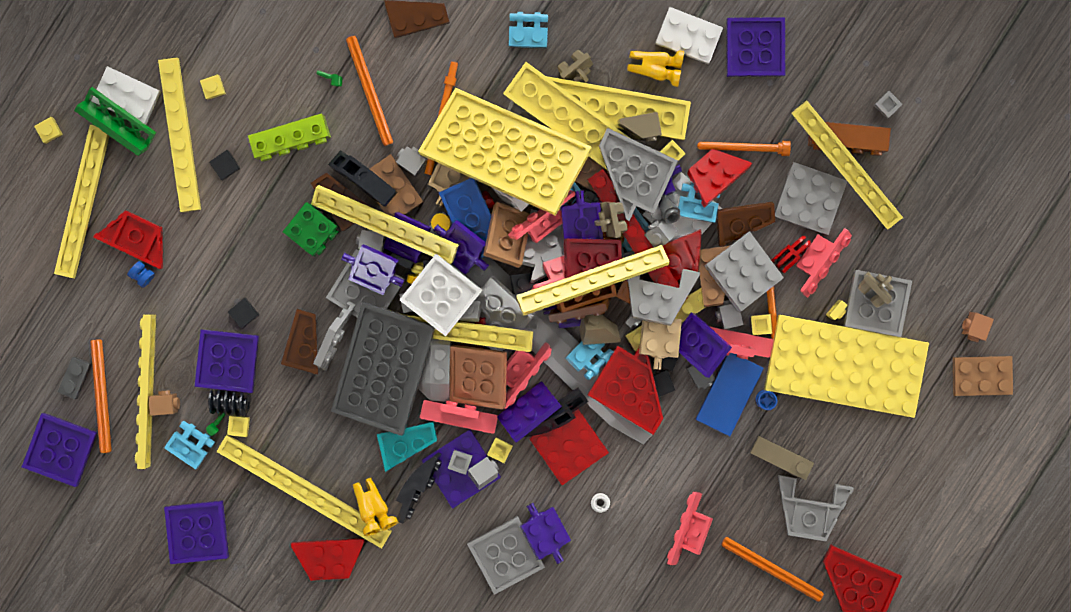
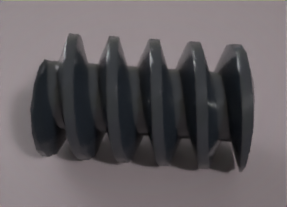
[208,390,251,417]

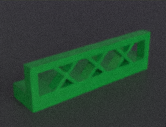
[74,87,157,156]

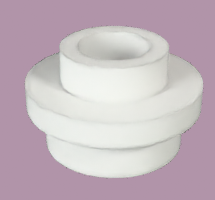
[591,493,610,513]

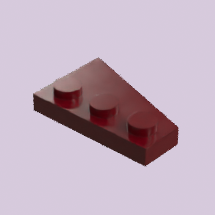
[564,238,622,278]

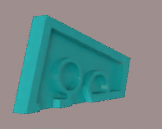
[377,421,438,472]

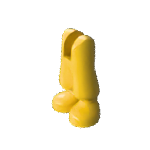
[627,50,684,87]
[353,478,398,536]

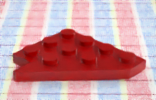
[587,345,663,435]
[823,544,902,612]

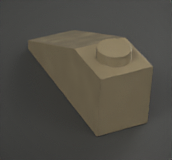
[750,436,814,480]

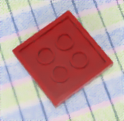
[529,409,609,485]

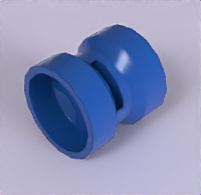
[127,261,155,288]
[755,390,777,410]

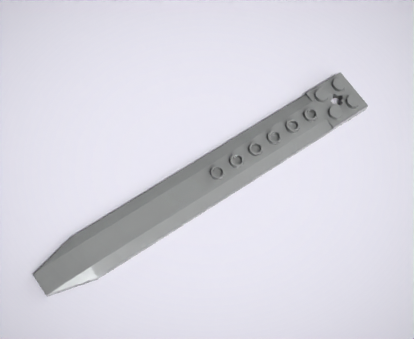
[429,212,653,445]

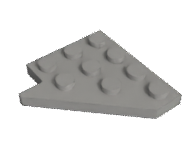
[599,128,678,221]
[522,209,604,283]

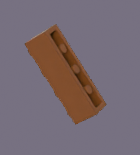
[808,122,891,156]

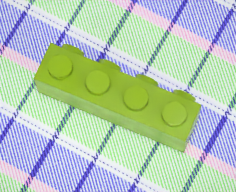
[248,113,331,161]

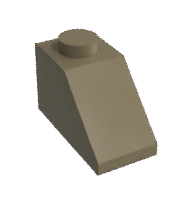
[617,112,662,143]
[579,314,621,345]

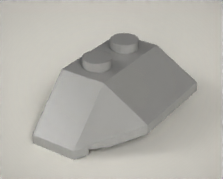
[418,339,452,402]

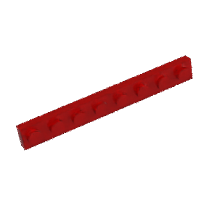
[587,169,688,299]

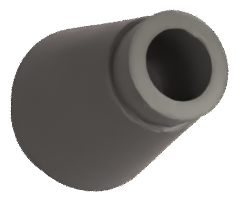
[659,195,680,223]

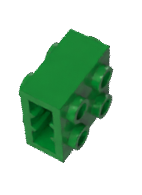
[282,202,339,257]

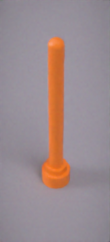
[697,141,791,156]

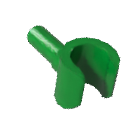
[316,70,343,87]
[206,412,225,436]

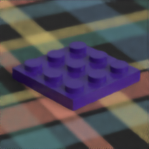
[726,17,785,77]
[195,329,259,393]
[22,413,97,487]
[422,429,501,509]
[164,500,229,564]

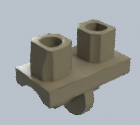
[557,50,593,83]
[594,202,628,238]
[858,271,893,308]

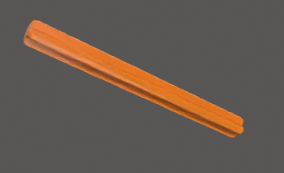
[346,36,393,146]
[91,339,111,453]
[721,537,824,602]

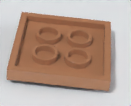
[450,344,507,409]

